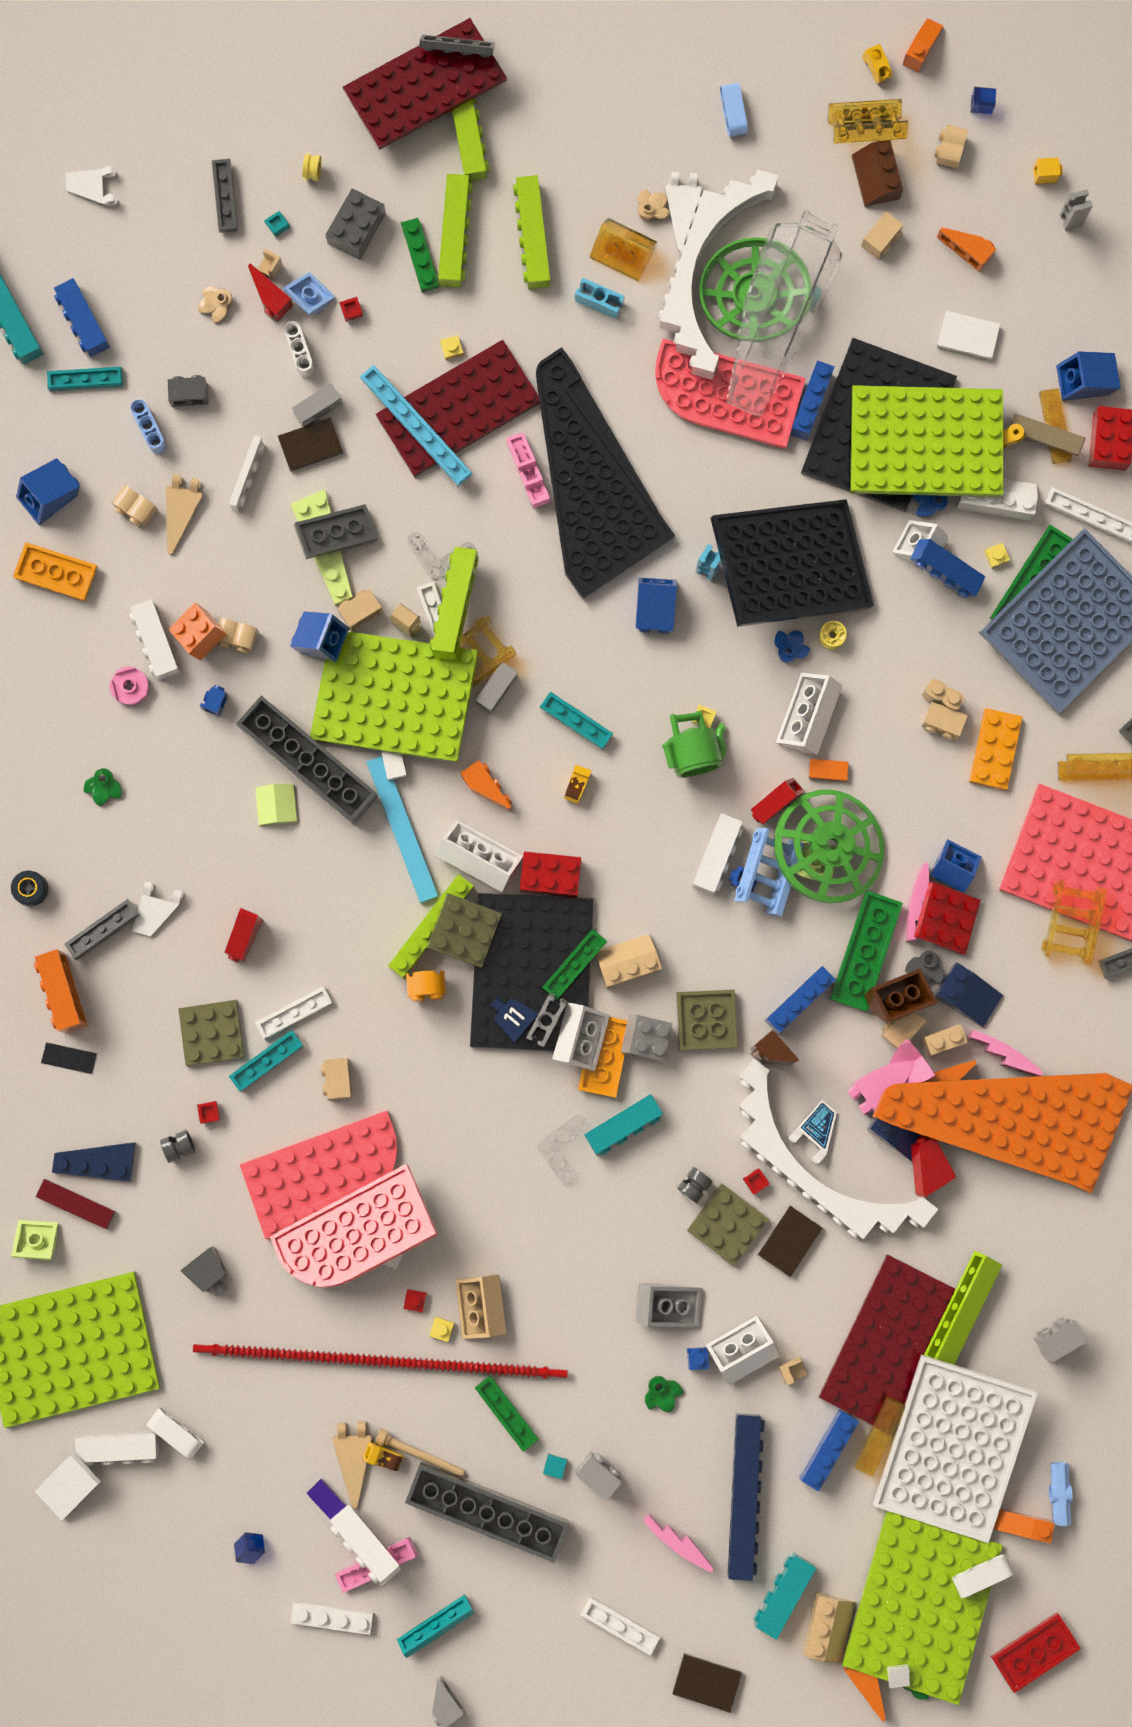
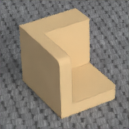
[258,249,283,281]
[778,1356,807,1386]

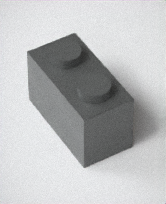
[167,375,209,407]

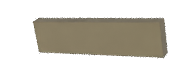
[1008,413,1086,456]

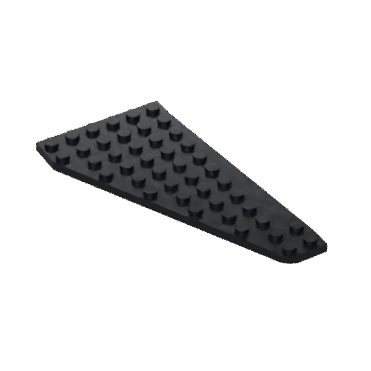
[536,347,675,599]

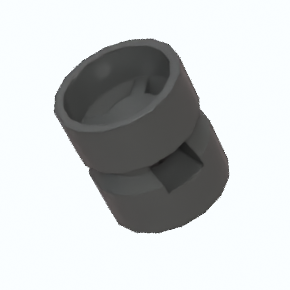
[160,1130,196,1163]
[677,1166,713,1204]

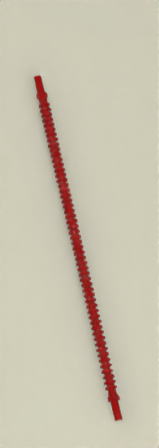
[193,1344,568,1379]

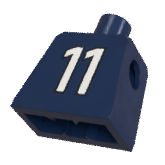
[490,997,538,1043]

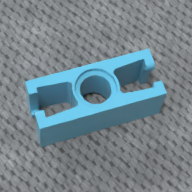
[575,278,625,319]
[696,544,722,582]

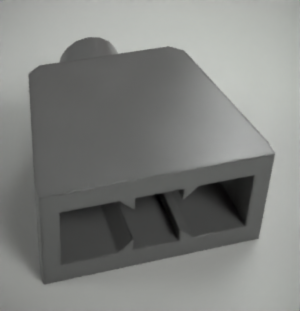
[180,1246,228,1296]

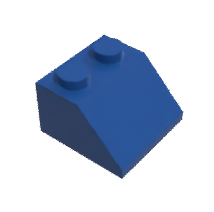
[930,839,981,893]

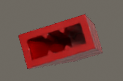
[750,777,805,824]
[224,908,263,963]
[911,1135,956,1197]

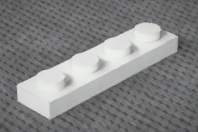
[229,435,265,512]
[291,1601,374,1635]

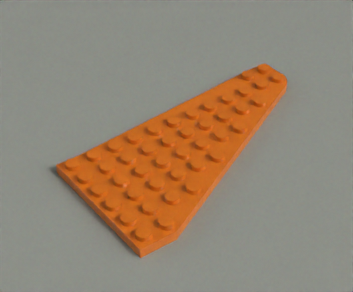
[872,1073,1132,1193]

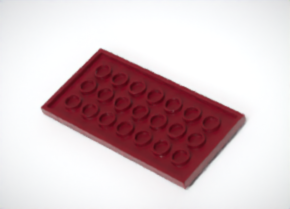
[343,18,507,150]
[375,340,540,477]
[818,1254,955,1434]

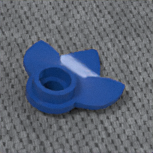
[912,495,948,517]
[774,630,810,663]

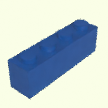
[54,278,110,357]
[790,360,835,441]
[910,539,986,598]
[765,966,836,1034]
[799,1409,859,1492]

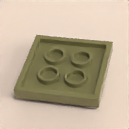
[427,893,502,968]
[676,989,738,1051]
[178,1000,244,1066]
[687,1183,769,1266]

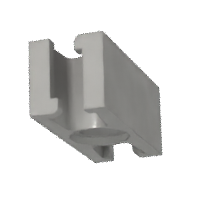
[1059,189,1093,230]
[292,383,343,427]
[475,662,518,714]
[526,993,568,1047]

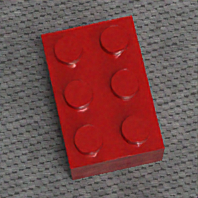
[1088,406,1132,471]
[520,851,581,898]

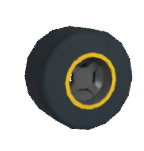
[10,870,49,906]

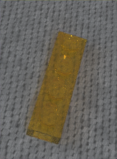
[1039,388,1072,464]
[855,1396,906,1476]

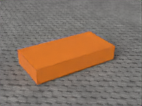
[809,759,848,782]

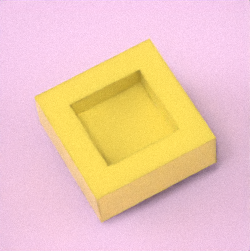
[440,336,463,360]
[984,543,1010,568]
[692,705,717,728]
[429,1317,454,1342]

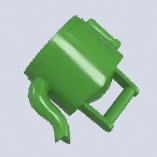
[662,711,727,778]

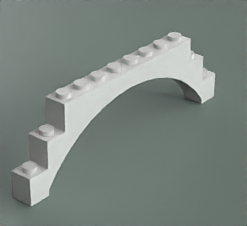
[658,170,778,380]
[739,1059,938,1239]

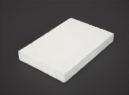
[937,311,1000,360]
[35,1452,101,1521]

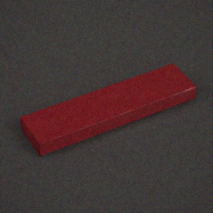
[35,1179,116,1229]

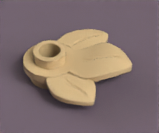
[638,189,670,220]
[198,286,232,323]

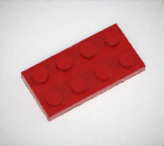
[990,1612,1081,1693]

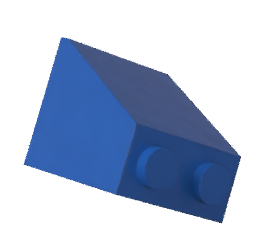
[1056,351,1121,401]
[16,458,80,525]
[635,577,677,634]
[290,611,349,663]

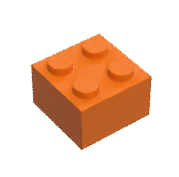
[169,603,226,661]

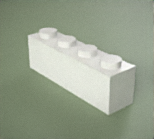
[129,599,180,680]
[692,813,744,894]
[75,1432,159,1466]
[330,1505,401,1586]

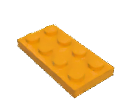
[13,542,98,601]
[969,708,1023,790]
[578,1017,627,1098]

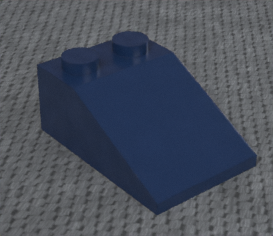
[934,962,1003,1028]
[867,1118,922,1162]

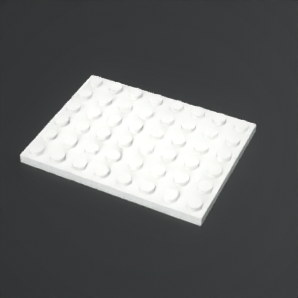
[873,1354,1038,1543]

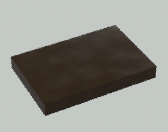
[278,418,343,472]
[757,1206,823,1277]
[672,1653,742,1713]

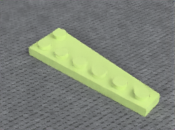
[290,490,353,606]

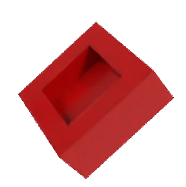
[339,297,363,322]
[197,1101,220,1124]
[743,1168,770,1195]
[403,1289,427,1312]

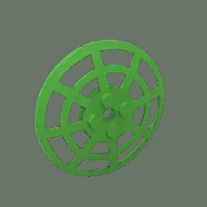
[699,237,811,343]
[774,789,885,904]

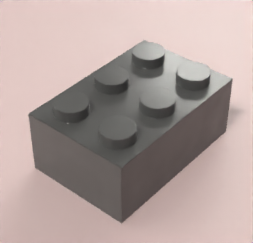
[325,188,386,260]

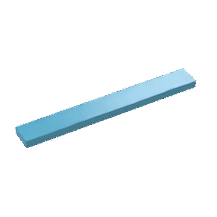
[360,365,472,487]
[366,756,438,904]

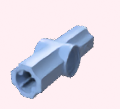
[1049,1462,1073,1526]

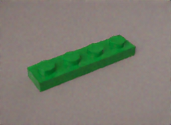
[401,218,439,293]
[542,929,607,1000]
[475,1375,539,1452]

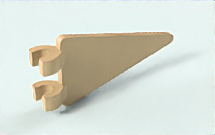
[166,474,203,555]
[332,1421,372,1508]

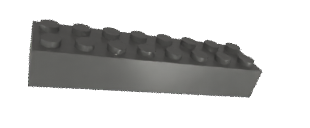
[236,695,378,826]
[405,1462,569,1563]

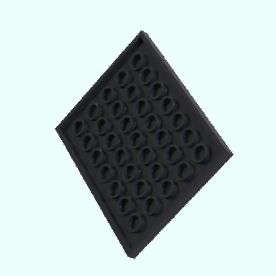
[801,338,957,512]
[710,499,874,627]
[470,893,594,1051]

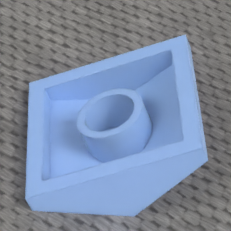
[283,272,335,315]

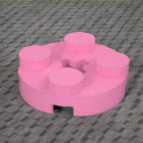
[110,667,149,705]

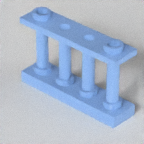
[734,828,804,916]

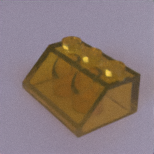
[589,218,657,281]

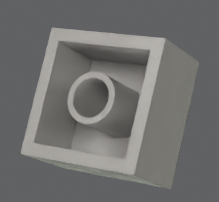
[621,1015,673,1061]
[1033,1317,1088,1362]
[575,1451,622,1502]

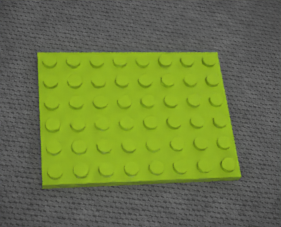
[850,386,1003,497]
[310,632,479,763]
[0,1271,160,1428]
[842,1510,1003,1705]

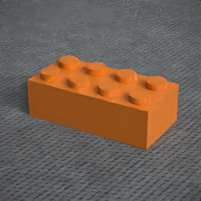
[34,949,88,1033]

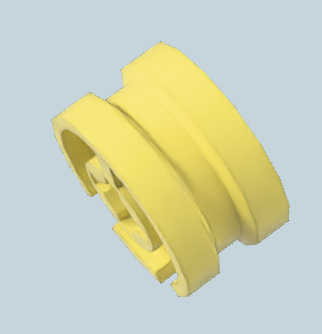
[302,153,322,182]
[819,621,847,650]

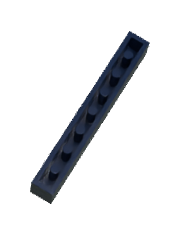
[727,1413,764,1581]

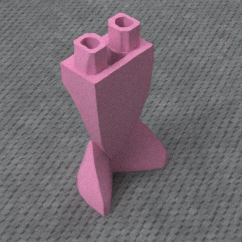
[848,1038,935,1115]

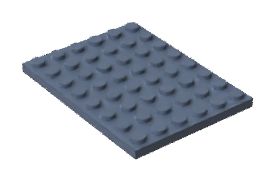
[979,528,1132,714]

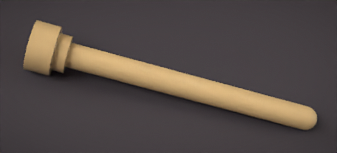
[375,1428,465,1477]

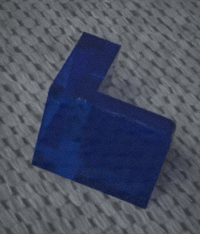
[970,87,996,114]
[234,1532,265,1564]

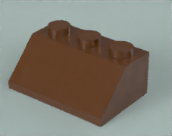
[852,139,903,207]
[864,969,938,1024]
[750,1030,799,1065]

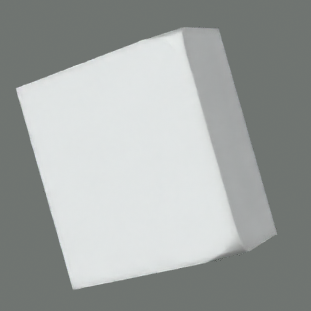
[887,1664,910,1688]

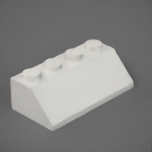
[957,479,1038,521]
[776,673,843,755]
[435,820,523,892]

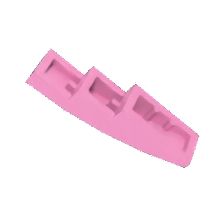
[506,432,551,509]
[905,863,929,942]
[968,1030,1043,1076]
[643,1514,714,1572]
[335,1537,418,1593]

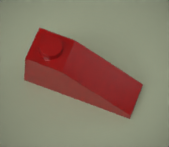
[248,263,293,321]

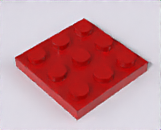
[914,882,981,955]

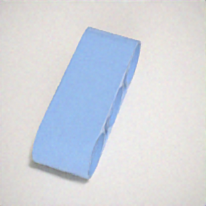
[720,83,748,137]
[130,399,166,454]

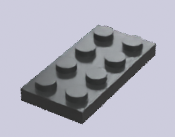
[294,504,378,560]

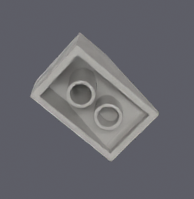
[636,1283,702,1328]

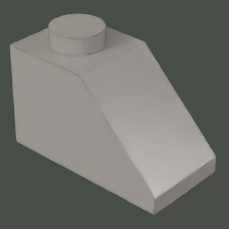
[432,1677,465,1727]

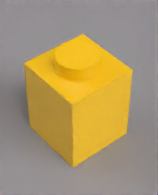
[1033,157,1063,184]

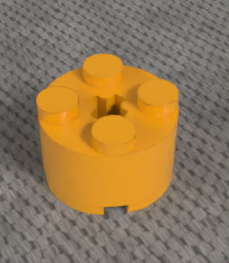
[406,970,446,1002]

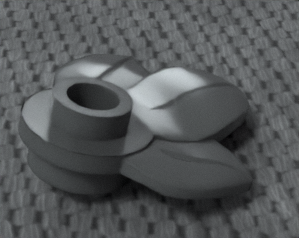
[905,951,944,984]

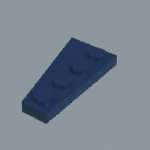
[52,1142,136,1181]

